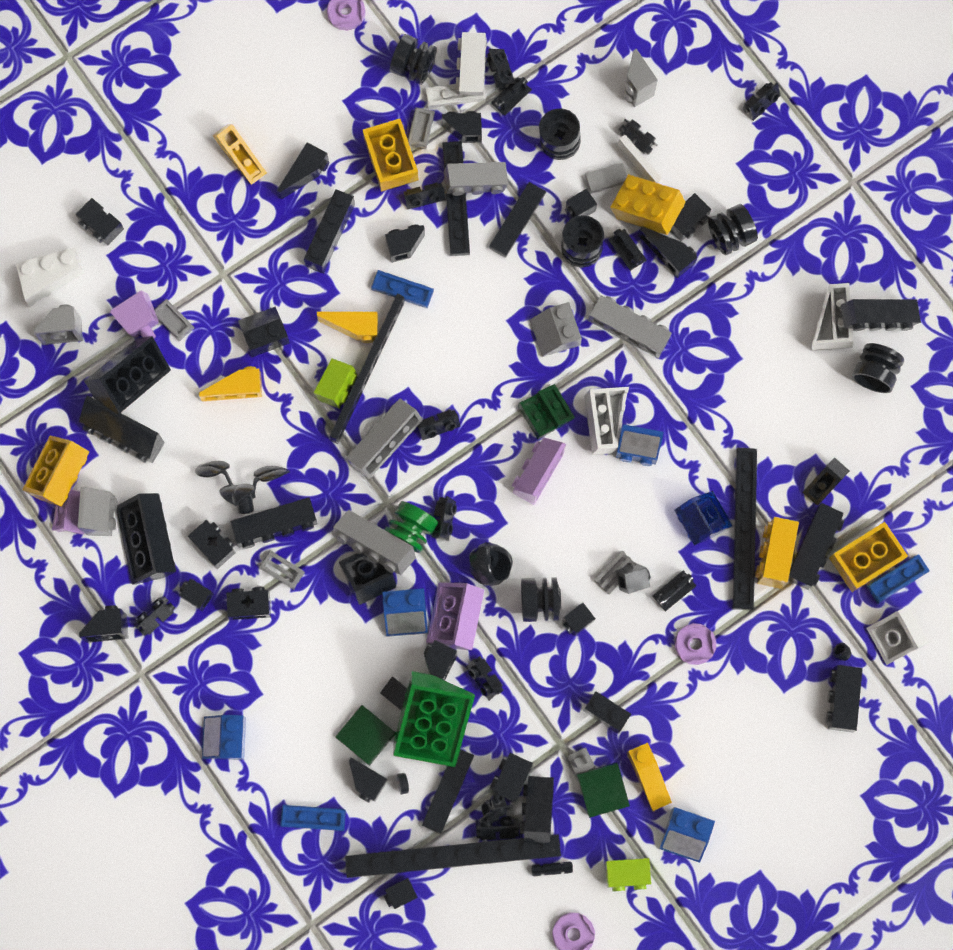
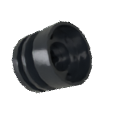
[390,34,437,85]
[539,108,581,160]
[708,203,758,256]
[561,215,604,268]
[852,343,905,394]
[521,577,561,622]

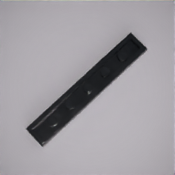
[442,141,470,256]

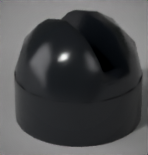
[833,642,851,661]

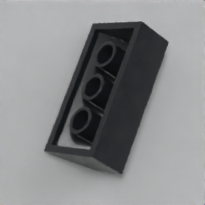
[84,336,171,414]
[79,395,165,463]
[116,493,176,585]

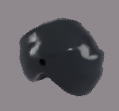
[469,542,513,586]

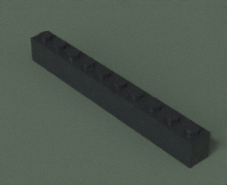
[345,834,561,878]

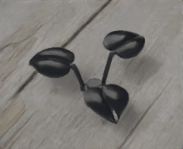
[195,461,290,514]

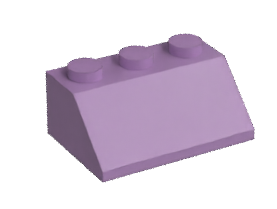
[512,437,566,505]
[426,582,484,650]

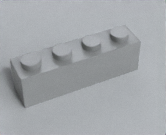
[588,295,672,359]
[346,399,423,479]
[333,510,416,576]

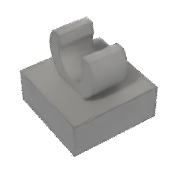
[567,747,595,776]

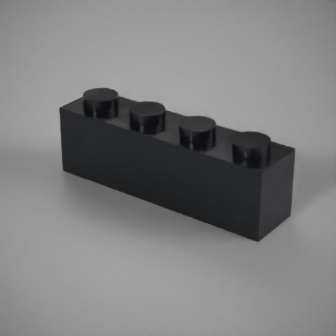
[304,189,355,274]
[841,299,921,331]
[230,497,318,549]
[788,503,845,590]

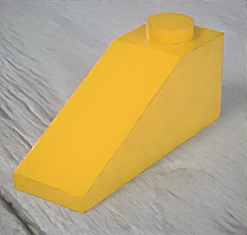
[212,124,267,185]
[317,312,378,343]
[199,366,262,402]
[627,743,672,811]

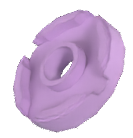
[327,0,366,31]
[675,623,716,665]
[552,913,595,950]

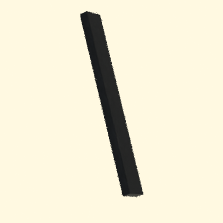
[330,293,405,444]
[732,448,757,611]

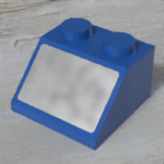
[616,424,664,466]
[382,589,428,637]
[202,715,246,760]
[659,807,715,863]

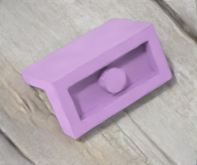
[52,489,84,534]

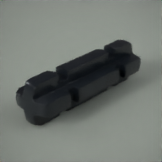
[531,861,573,877]

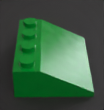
[393,671,475,767]

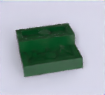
[517,384,575,439]
[335,705,396,766]
[577,762,630,818]

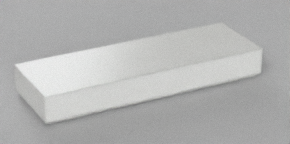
[425,84,486,109]
[618,135,662,184]

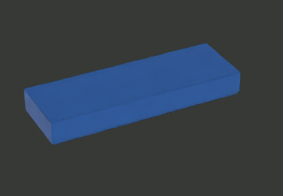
[371,270,434,309]
[866,554,930,604]
[280,805,346,831]

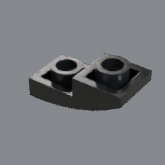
[380,676,407,711]

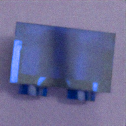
[674,491,733,546]

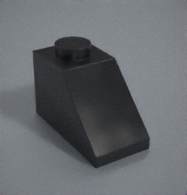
[802,457,850,506]
[349,758,388,803]

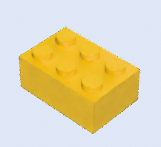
[363,119,419,192]
[610,174,685,235]
[22,435,89,507]
[755,517,799,589]
[829,522,908,592]

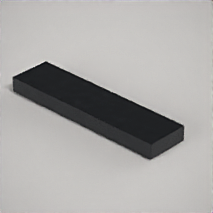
[489,182,546,258]
[422,749,474,834]

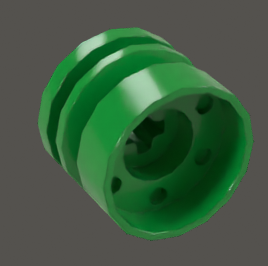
[384,501,438,553]

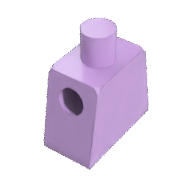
[110,290,159,338]

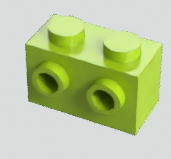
[313,358,358,409]
[605,858,652,892]

